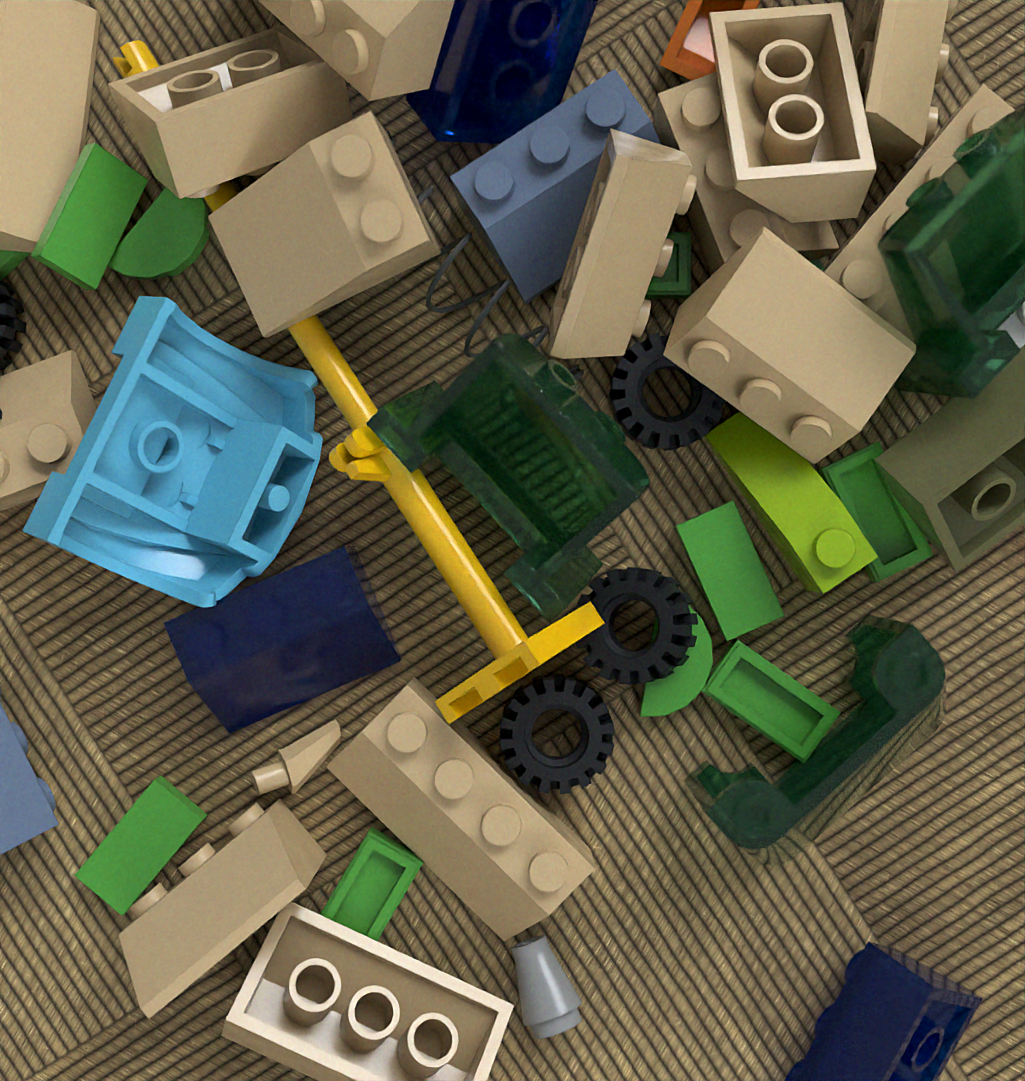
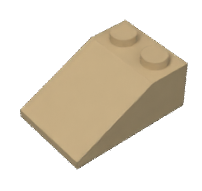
[208,111,442,338]

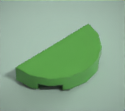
[107,187,209,281]
[638,605,713,717]

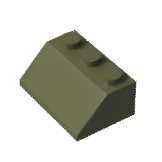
[875,345,1025,573]

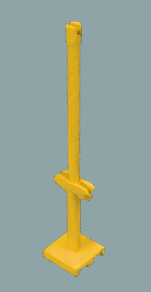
[113,40,605,724]

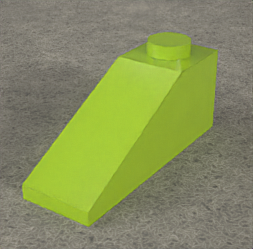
[704,411,878,594]

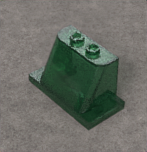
[878,107,1025,399]
[366,332,650,623]

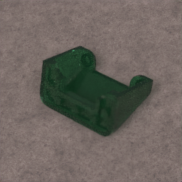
[684,615,946,866]

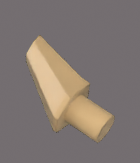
[251,719,341,795]

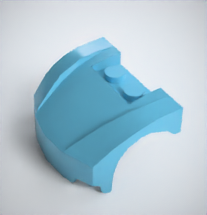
[22,296,323,608]

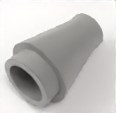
[510,935,582,1039]

